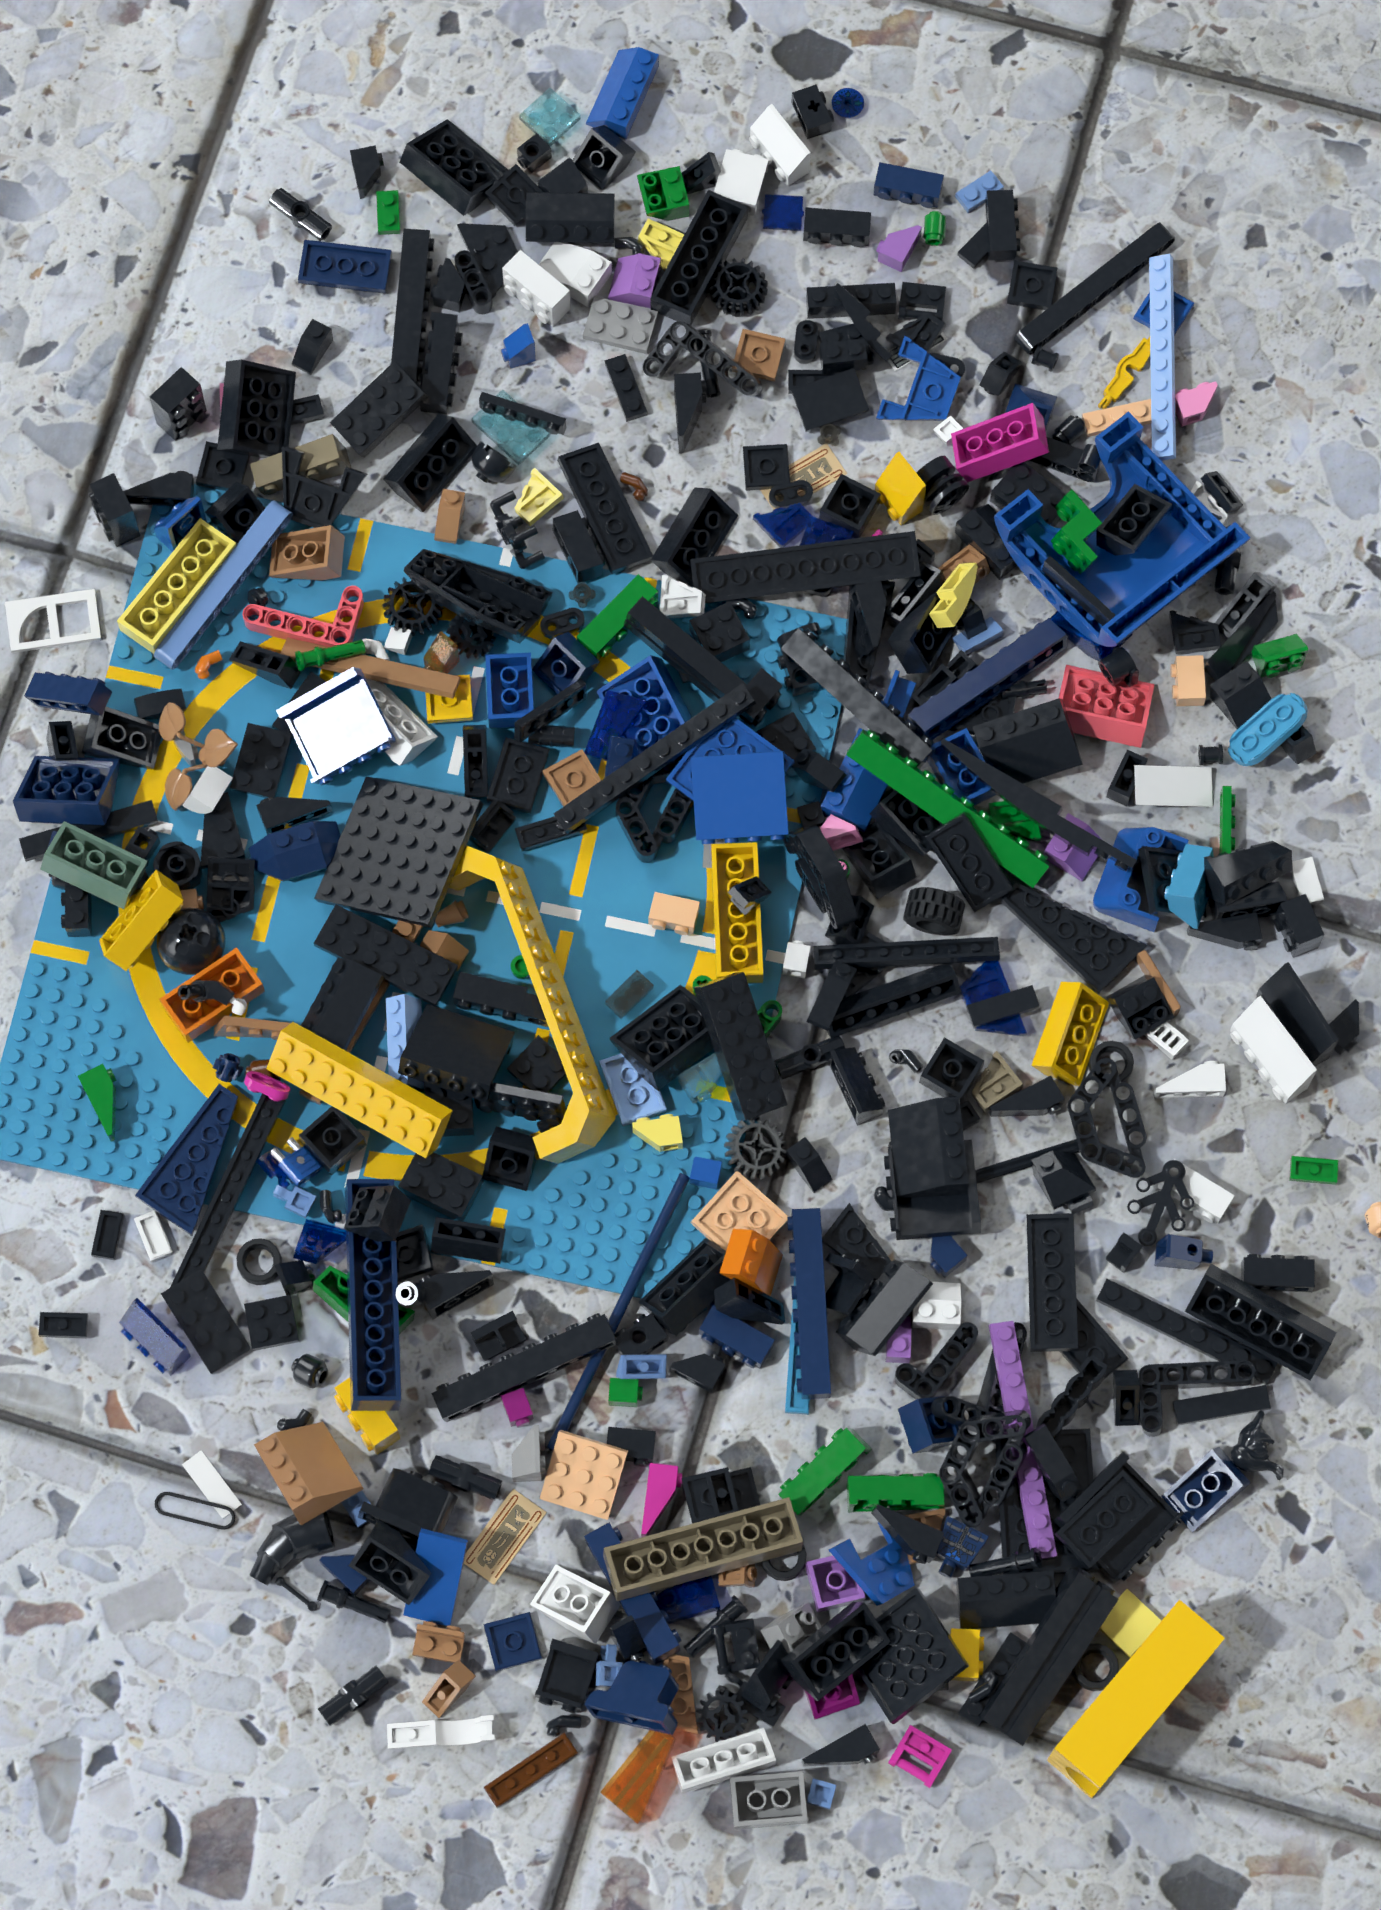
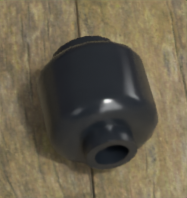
[291,1354,328,1389]

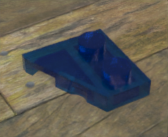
[753,503,815,548]
[293,1219,346,1264]

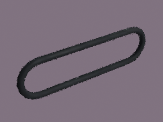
[155,1492,235,1530]

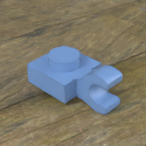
[273,1185,316,1219]
[596,1644,622,1687]

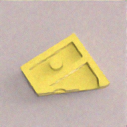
[638,218,684,271]

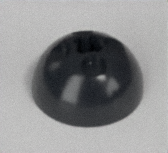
[156,907,226,975]

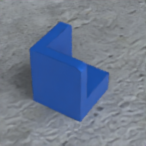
[689,1157,722,1190]

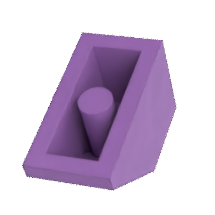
[876,225,922,272]
[886,1316,911,1363]

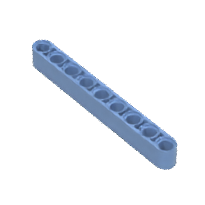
[154,500,293,670]

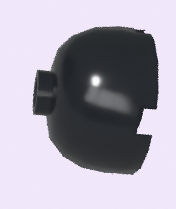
[472,441,517,483]

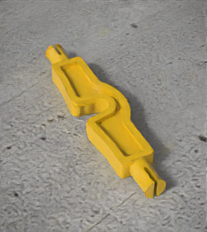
[1098,336,1151,409]

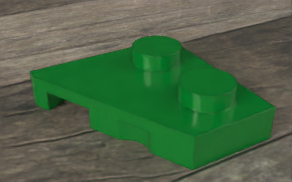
[988,801,1041,841]

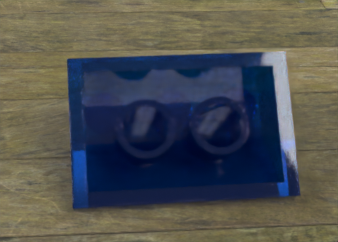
[119,1298,191,1376]

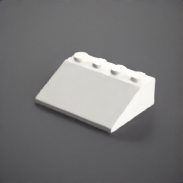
[1230,996,1317,1104]

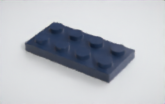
[298,240,392,294]

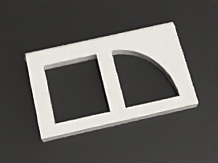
[4,589,102,653]

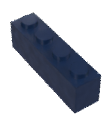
[24,671,112,716]

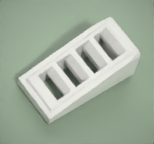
[1144,1022,1189,1060]

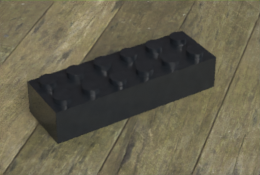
[650,190,748,325]
[694,972,788,1121]
[1184,1264,1337,1381]

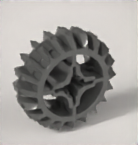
[724,1117,786,1180]

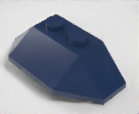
[248,821,341,882]

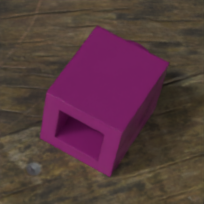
[501,1388,534,1428]

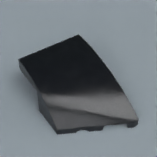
[206,856,255,922]

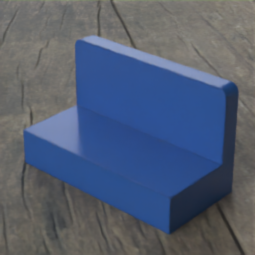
[884,670,916,718]

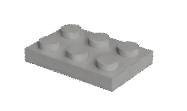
[583,296,658,354]

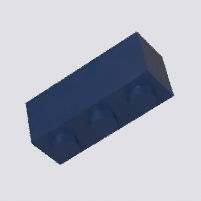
[873,162,944,208]
[699,1305,775,1369]

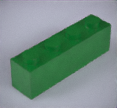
[577,574,658,660]

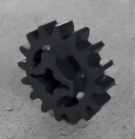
[446,615,496,659]
[696,1689,749,1742]

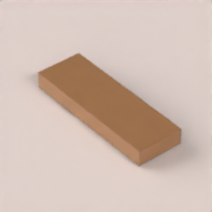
[1136,950,1181,1016]

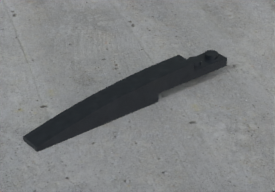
[941,738,1137,872]

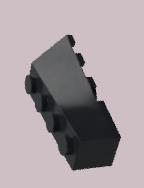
[1204,841,1293,906]

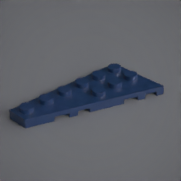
[135,1084,239,1236]

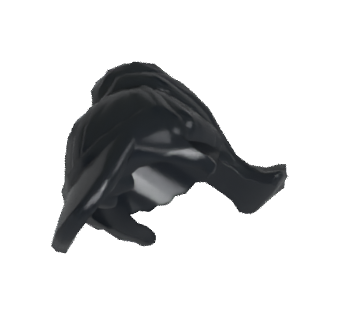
[1231,1410,1284,1481]

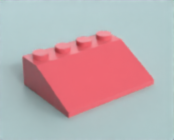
[1059,665,1155,748]

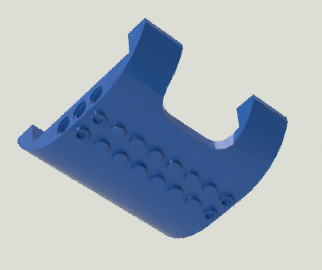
[994,411,1250,647]

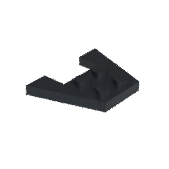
[282,445,368,528]

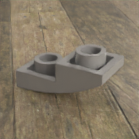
[173,729,199,767]

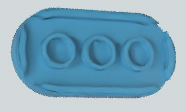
[1228,693,1308,766]

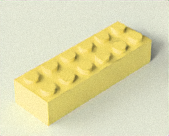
[117,518,236,654]

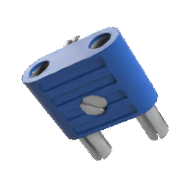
[270,1137,324,1186]

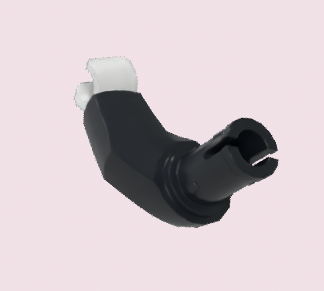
[178,980,247,1015]

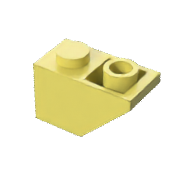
[632,1114,683,1152]

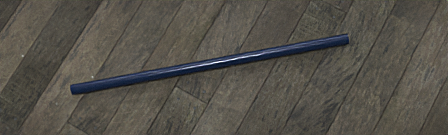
[546,1173,690,1452]

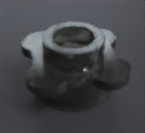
[817,424,841,446]
[569,582,596,608]

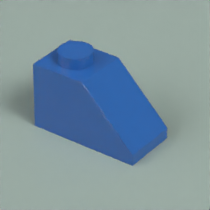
[501,323,536,368]

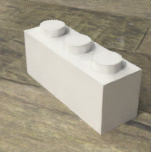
[1158,1159,1235,1224]

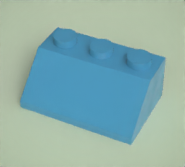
[1165,844,1214,929]

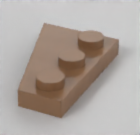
[214,1016,291,1040]

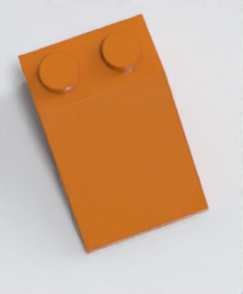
[720,1229,783,1296]

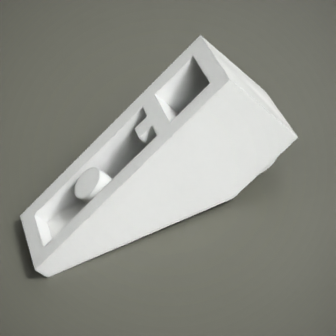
[1154,1061,1226,1099]

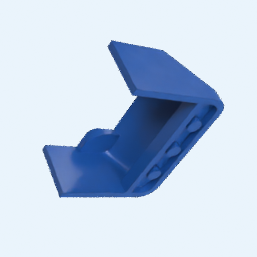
[1093,827,1189,932]

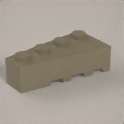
[250,434,351,495]

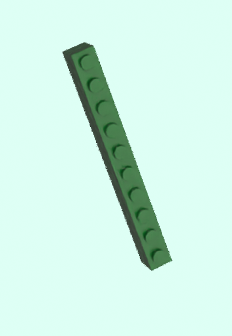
[846,729,1049,888]

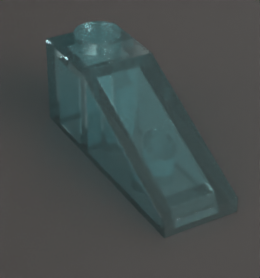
[678,1053,723,1104]

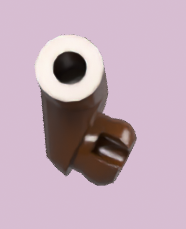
[620,472,648,501]

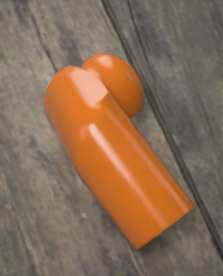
[195,650,223,679]

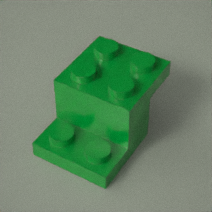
[1051,490,1102,575]

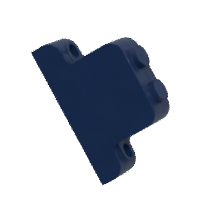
[584,1661,679,1735]

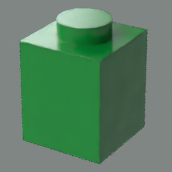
[608,1378,643,1407]

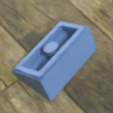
[952,617,1003,655]
[616,1354,667,1379]

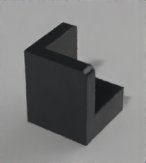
[1106,1232,1143,1273]

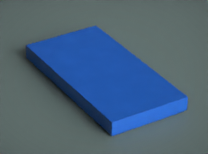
[403,1528,468,1626]

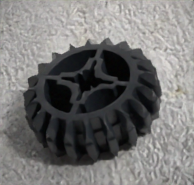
[709,258,768,316]
[382,577,444,637]

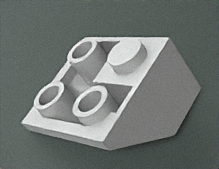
[512,1425,546,1482]
[760,1602,822,1654]

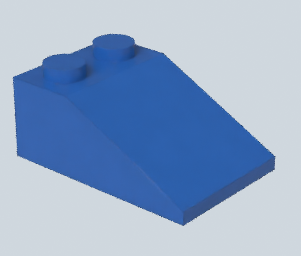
[154,496,207,552]

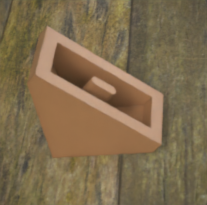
[420,930,469,971]

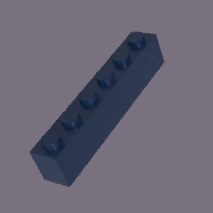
[584,1522,682,1665]

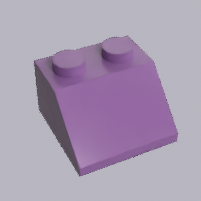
[608,253,661,309]
[1044,813,1102,881]

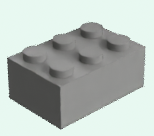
[730,1771,808,1830]

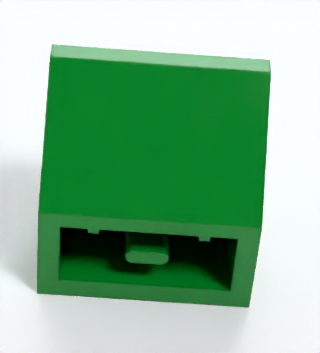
[637,166,690,221]
[1251,634,1308,678]

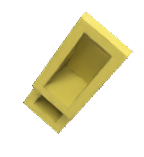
[929,563,978,628]

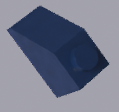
[930,1236,968,1278]
[319,1555,370,1596]

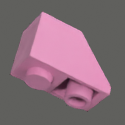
[1175,381,1217,427]

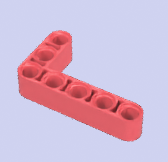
[242,586,364,647]

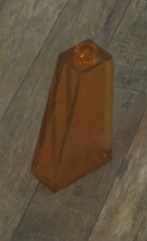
[600,1730,676,1824]

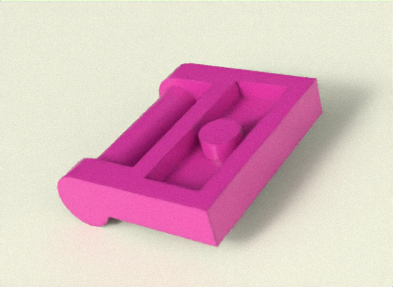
[888,1725,952,1788]

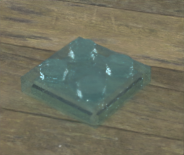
[519,88,581,147]

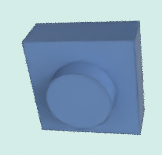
[806,1778,836,1810]

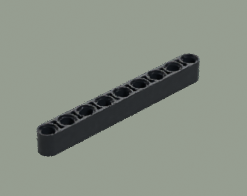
[1014,222,1175,355]

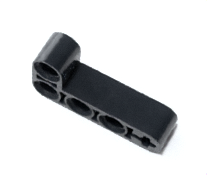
[1028,437,1102,482]
[894,1322,978,1400]

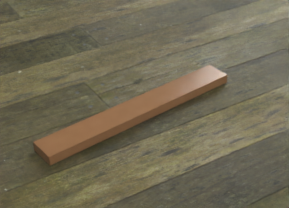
[280,637,460,699]

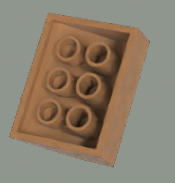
[254,1422,363,1525]

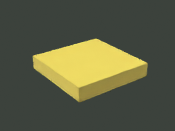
[1100,1589,1161,1658]

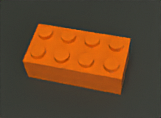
[159,947,265,1043]

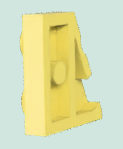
[515,468,564,526]

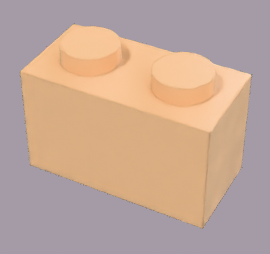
[1170,655,1206,706]
[648,892,700,935]

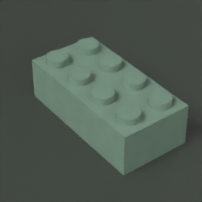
[40,821,147,909]

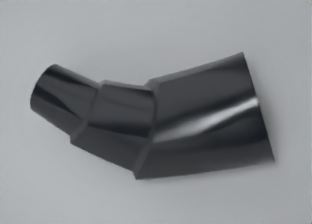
[249,1511,335,1586]

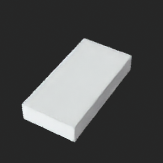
[1291,857,1324,904]
[134,1210,173,1263]

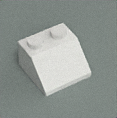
[912,1282,961,1330]

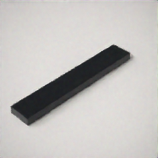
[19,800,159,862]

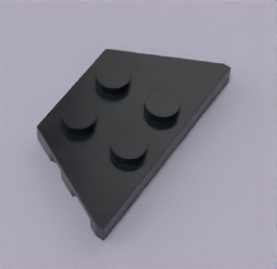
[457,223,518,298]

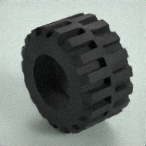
[903,887,965,936]

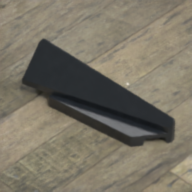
[1204,591,1278,680]

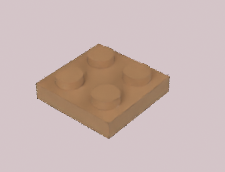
[732,329,786,382]
[543,749,601,807]

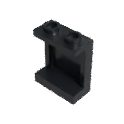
[535,1638,599,1714]

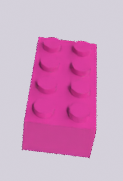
[951,403,1049,483]

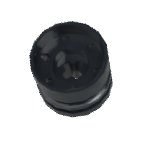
[916,455,970,515]

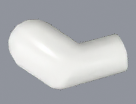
[362,639,390,660]

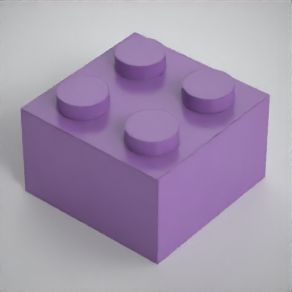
[805,1556,865,1613]

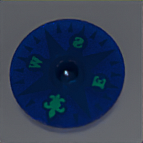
[831,88,864,118]

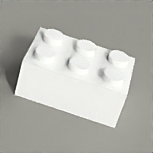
[502,250,571,327]

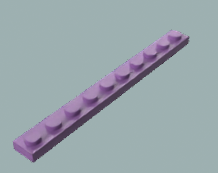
[988,1321,1057,1559]

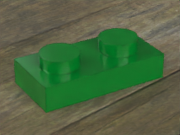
[376,190,400,235]
[1289,1156,1338,1185]

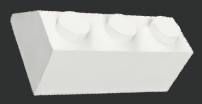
[749,104,811,186]

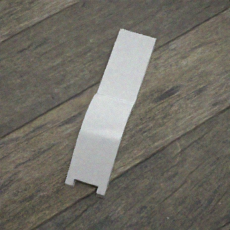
[387,1715,496,1749]

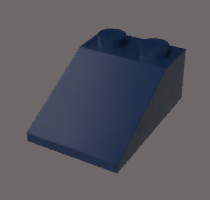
[1161,1447,1251,1532]

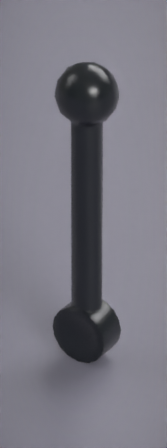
[276,1577,317,1611]

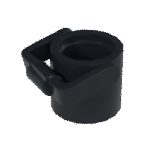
[1098,646,1139,687]

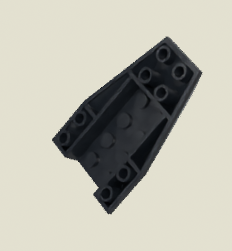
[404,549,553,644]

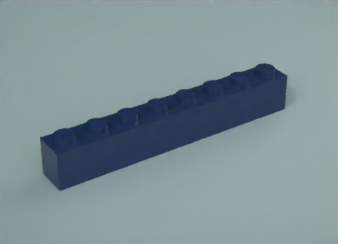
[908,618,1067,740]
[787,1208,831,1399]

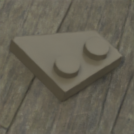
[972,1051,1023,1113]

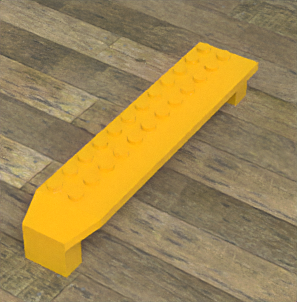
[449,846,616,1164]

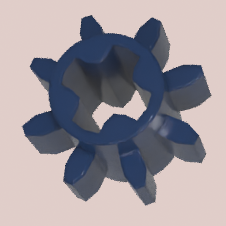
[212,1053,244,1082]

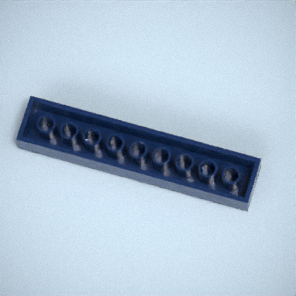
[345,1179,401,1411]

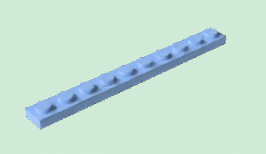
[1149,254,1176,461]

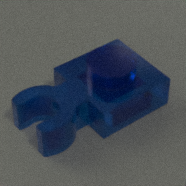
[257,1146,294,1189]

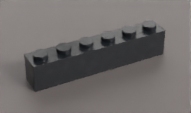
[827,963,961,1038]

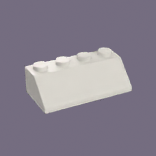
[366,679,438,766]
[671,1728,776,1794]

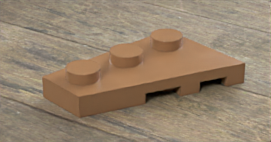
[663,1654,698,1735]

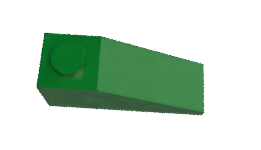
[78,1063,117,1142]

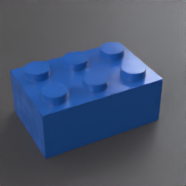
[485,652,534,728]
[927,728,997,807]

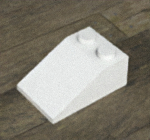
[539,242,612,307]
[530,1565,621,1644]

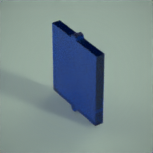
[762,194,804,231]

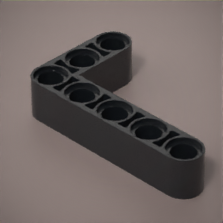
[643,321,762,396]
[931,1322,1027,1433]
[1138,1360,1256,1437]

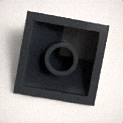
[1031,1150,1096,1210]

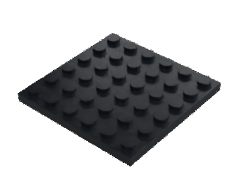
[314,776,484,928]

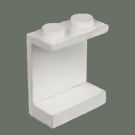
[714,149,769,215]

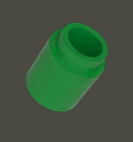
[923,211,946,246]

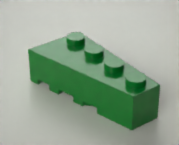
[778,1428,873,1516]
[846,1473,944,1513]

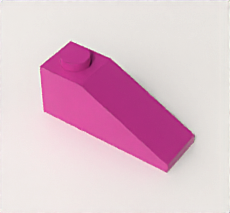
[641,1463,682,1538]

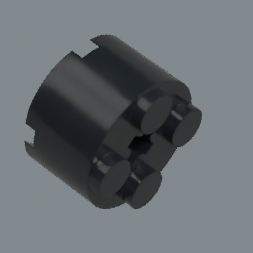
[153,841,202,891]

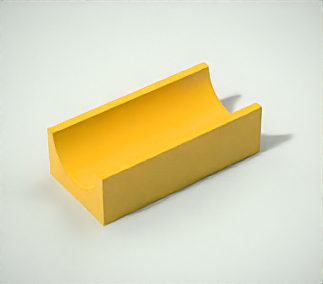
[1047,1600,1225,1799]

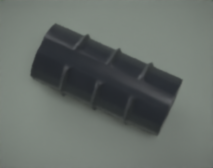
[528,725,575,747]

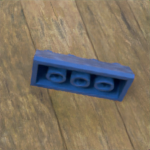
[586,47,659,139]
[821,728,888,832]

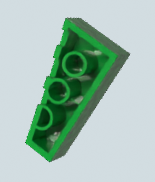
[313,1266,415,1335]

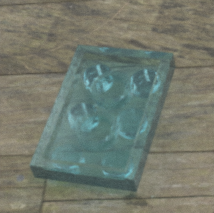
[471,390,550,465]

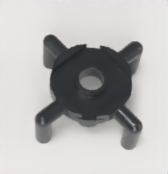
[490,490,545,569]

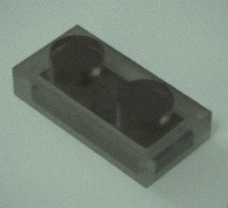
[605,970,654,1019]

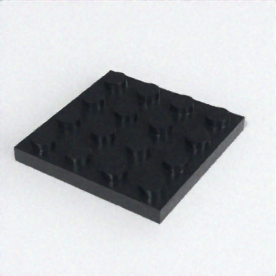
[857,1588,969,1724]

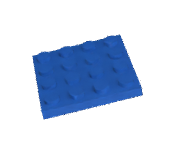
[666,718,795,801]

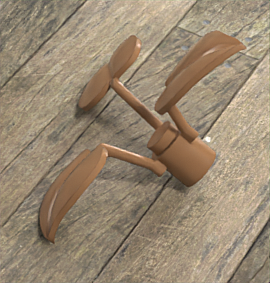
[159,702,238,811]

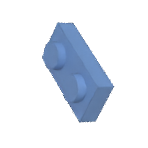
[955,170,1004,213]

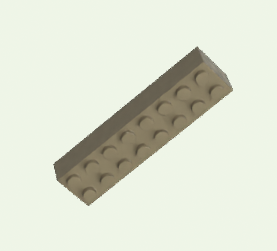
[603,1497,803,1601]

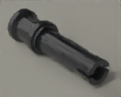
[695,329,721,398]
[969,1547,1042,1577]
[317,1580,391,1624]
[683,1595,748,1658]

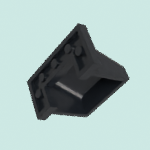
[358,1468,458,1540]

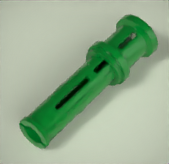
[295,639,366,671]

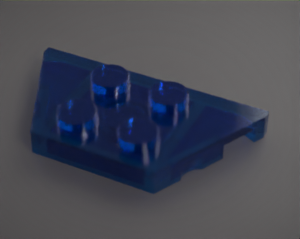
[960,961,1027,1036]

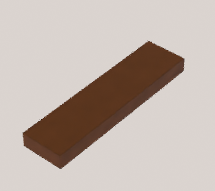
[483,1732,578,1808]

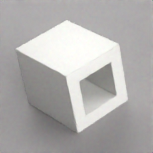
[782,941,811,979]

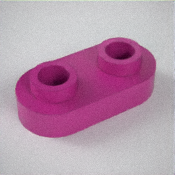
[244,1071,290,1102]

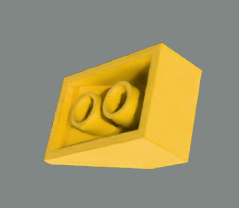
[875,451,926,526]

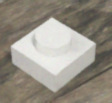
[933,416,963,447]

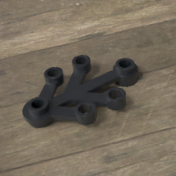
[1127,1160,1194,1246]

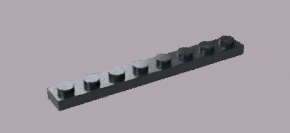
[813,937,1000,970]
[1096,1279,1277,1385]

